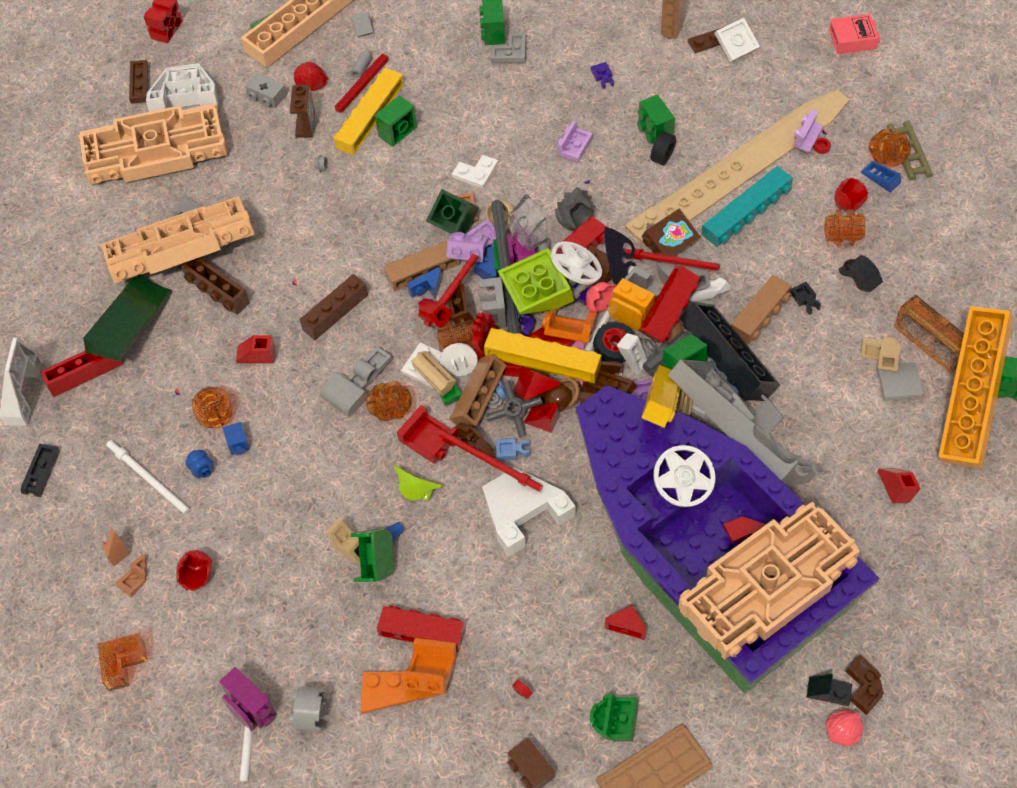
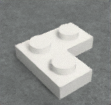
[452,155,499,188]

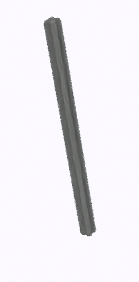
[491,199,520,334]

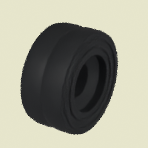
[650,131,676,165]

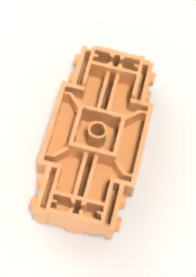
[78,103,228,184]
[100,196,255,284]
[678,502,860,660]

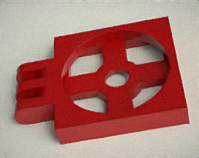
[471,313,497,359]

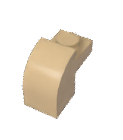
[861,336,901,371]
[325,518,360,565]

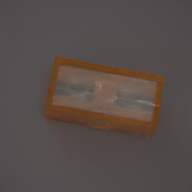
[894,295,964,374]

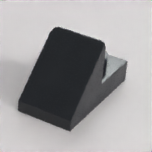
[806,674,853,706]

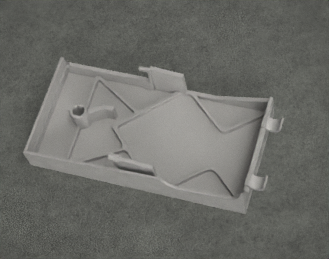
[668,359,827,485]

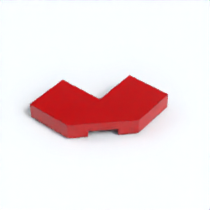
[723,516,766,544]

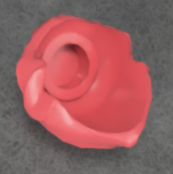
[586,282,617,312]
[825,710,864,746]

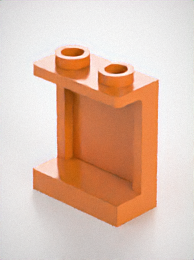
[542,309,597,343]
[401,638,457,694]

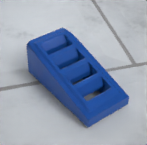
[861,161,901,193]

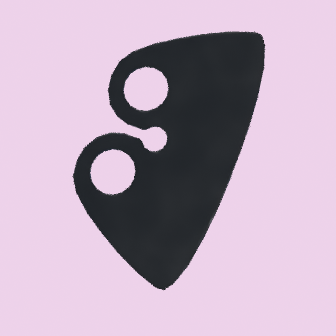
[604,227,638,285]

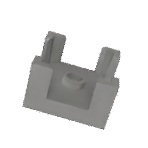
[479,277,506,329]

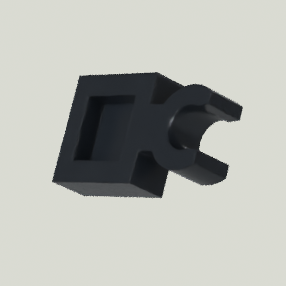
[790,282,821,314]

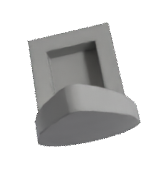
[350,12,373,37]
[172,195,202,215]

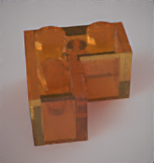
[97,634,148,691]

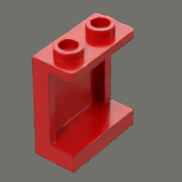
[397,405,459,464]

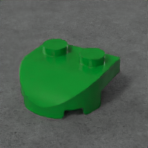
[590,694,639,742]

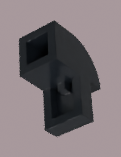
[838,255,883,292]

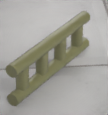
[887,120,933,181]

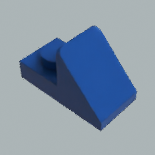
[473,247,497,279]
[407,267,442,299]

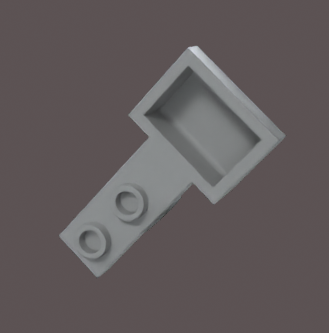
[320,346,392,418]

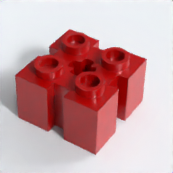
[143,0,183,44]

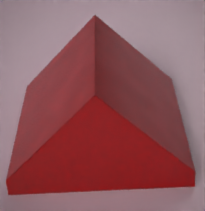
[513,366,560,401]

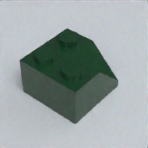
[426,189,479,234]

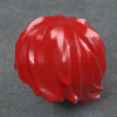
[294,62,328,91]
[835,178,869,212]
[176,549,212,591]

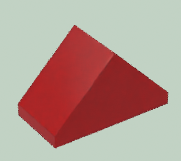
[524,403,559,433]
[605,605,647,640]

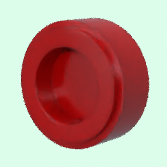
[813,138,831,154]
[512,679,533,699]

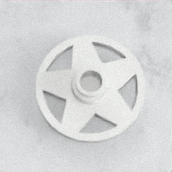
[551,241,602,285]
[653,445,715,507]

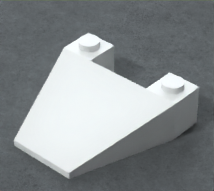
[146,63,219,112]
[0,338,43,426]
[482,467,576,557]

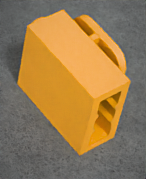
[608,278,655,330]

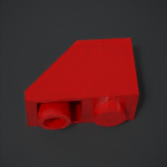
[236,335,275,363]
[878,468,921,504]

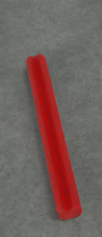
[334,53,389,113]

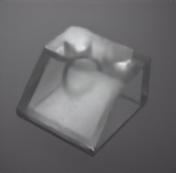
[508,194,548,251]

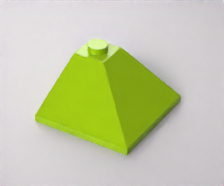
[498,248,574,315]

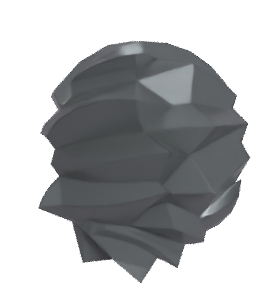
[555,187,594,230]

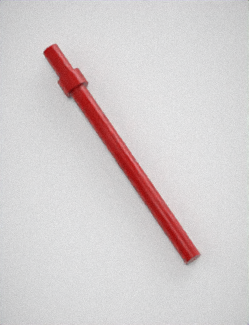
[623,248,720,271]
[439,430,543,492]

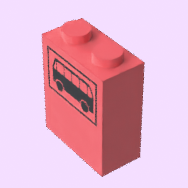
[829,14,880,54]

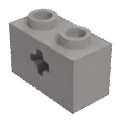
[245,73,287,108]

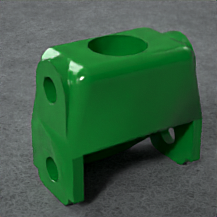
[350,528,394,582]

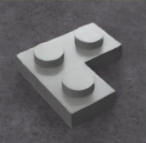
[491,33,526,63]

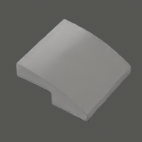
[876,362,923,400]

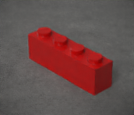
[556,216,607,268]
[638,266,700,343]
[40,351,123,397]
[377,605,465,652]

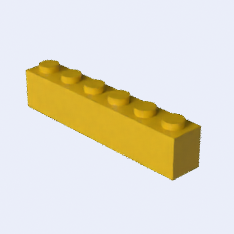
[334,68,404,155]
[484,328,601,384]
[642,365,680,428]

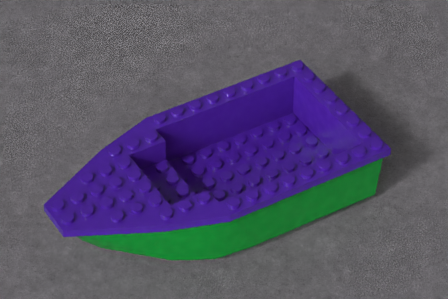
[576,386,879,694]

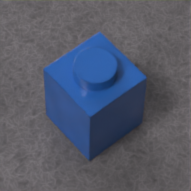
[222,422,250,455]

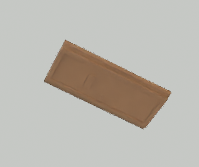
[596,724,713,788]

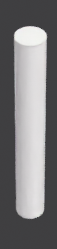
[239,723,254,782]

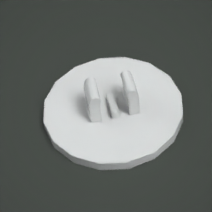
[440,343,478,376]

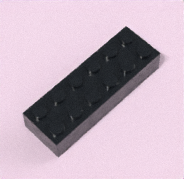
[680,302,780,401]

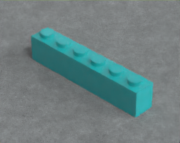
[701,166,793,247]

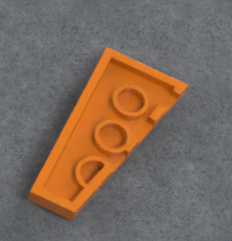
[361,672,447,714]

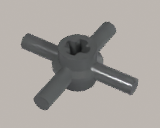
[486,381,543,438]

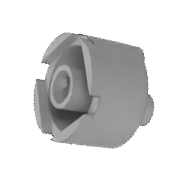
[289,687,329,732]

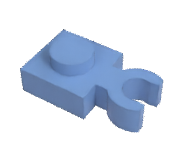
[496,439,530,460]

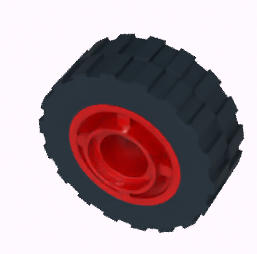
[593,321,634,363]

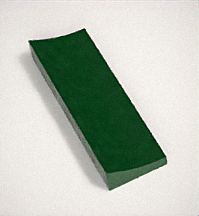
[83,275,172,361]

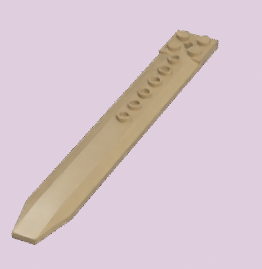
[625,89,850,250]

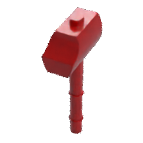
[418,253,478,328]

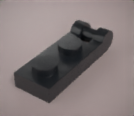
[21,443,60,497]

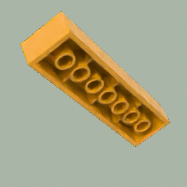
[938,306,1013,469]

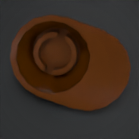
[534,384,571,412]

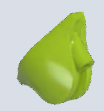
[394,465,443,501]

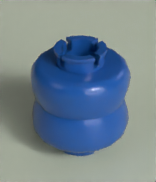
[185,450,214,478]

